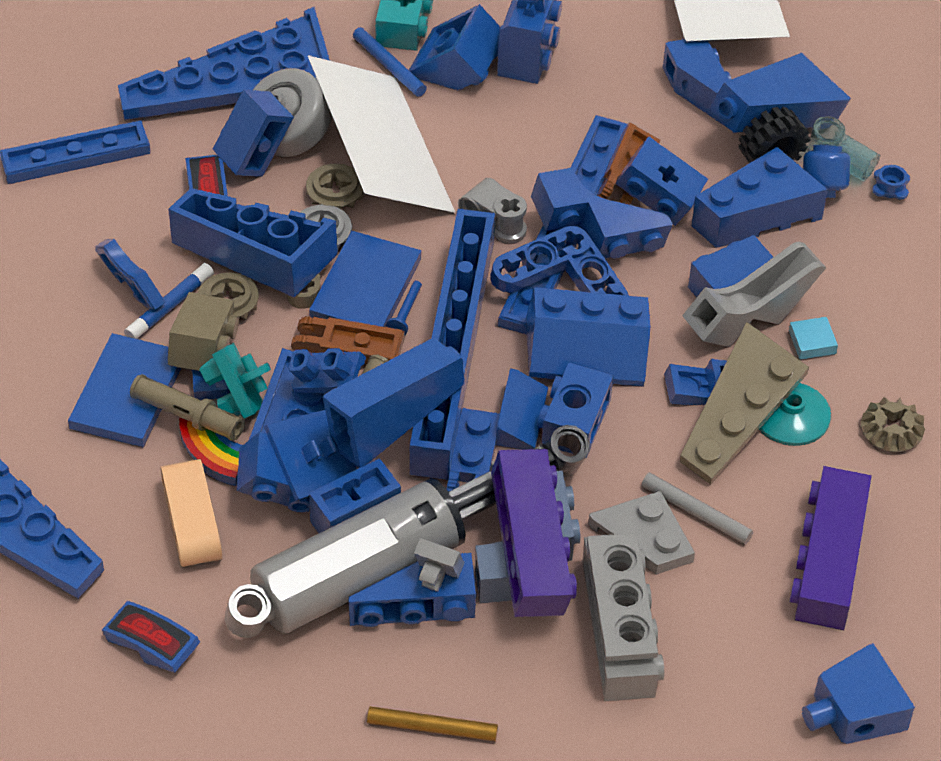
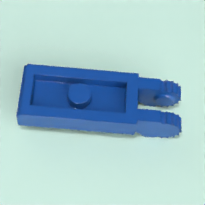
[446,408,500,492]

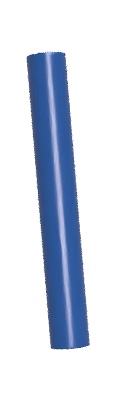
[353,27,427,97]

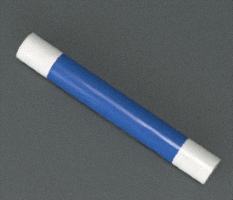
[124,263,214,339]

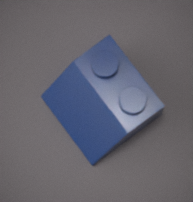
[409,4,500,90]

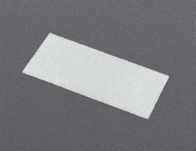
[674,0,790,41]
[308,56,455,213]

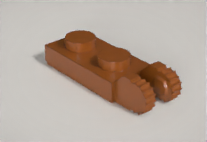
[597,122,661,205]
[291,316,404,364]

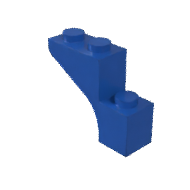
[531,168,673,258]

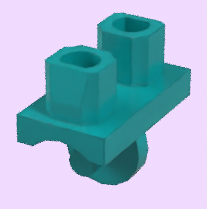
[200,343,271,419]

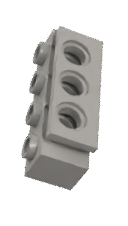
[582,533,664,701]

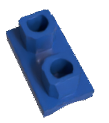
[288,348,366,394]

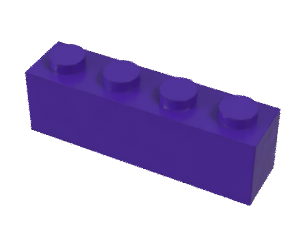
[491,449,577,617]
[790,466,872,630]

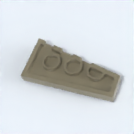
[680,322,809,485]

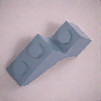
[475,471,580,603]

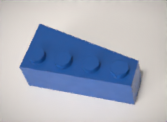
[168,188,338,297]

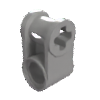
[458,178,527,244]

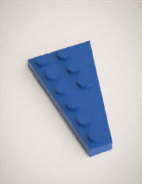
[118,7,330,120]

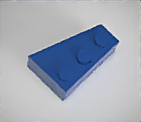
[691,147,828,248]

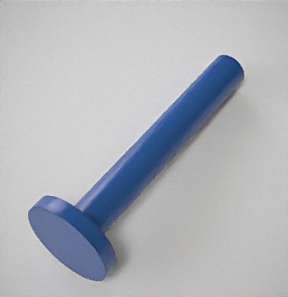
[385,281,422,336]

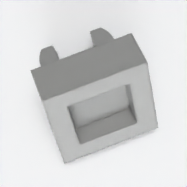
[414,538,464,592]

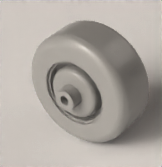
[253,68,332,157]

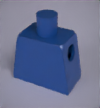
[802,643,915,744]

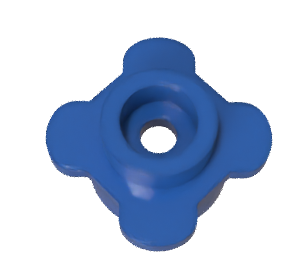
[872,165,910,200]

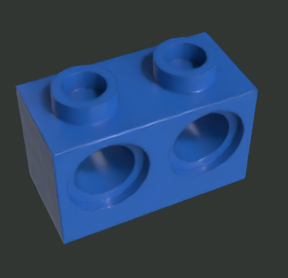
[309,458,401,533]

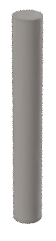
[642,472,753,545]

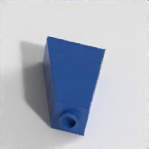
[709,53,851,133]
[323,338,465,468]

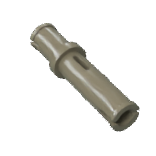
[130,374,245,441]

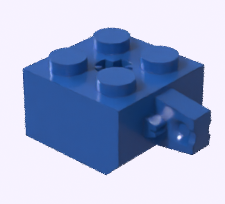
[497,0,562,84]

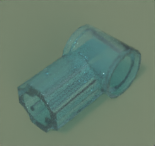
[807,116,881,181]

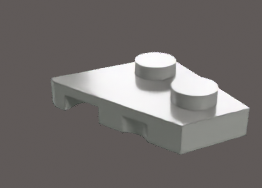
[588,491,695,575]

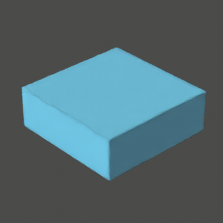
[789,317,838,360]

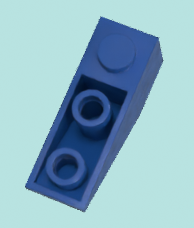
[663,39,731,130]
[349,553,476,627]

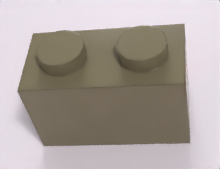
[168,292,239,371]

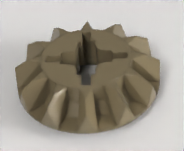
[306,164,364,209]
[198,272,259,320]
[861,397,925,452]

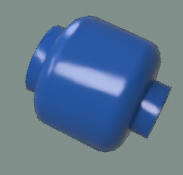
[803,145,851,198]

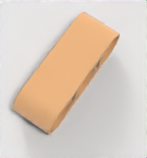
[160,459,222,567]

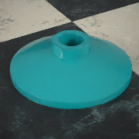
[759,383,831,446]

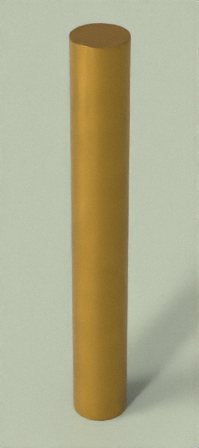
[367,706,498,742]

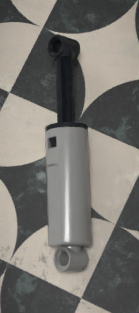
[224,425,590,638]

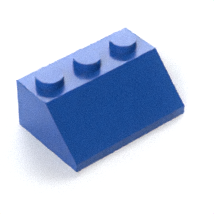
[526,287,651,386]

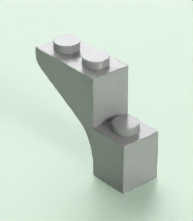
[682,242,826,347]

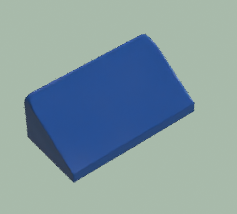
[496,368,548,450]

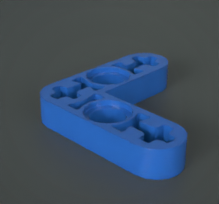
[490,226,629,296]

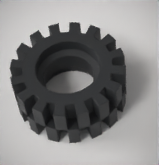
[738,107,810,163]

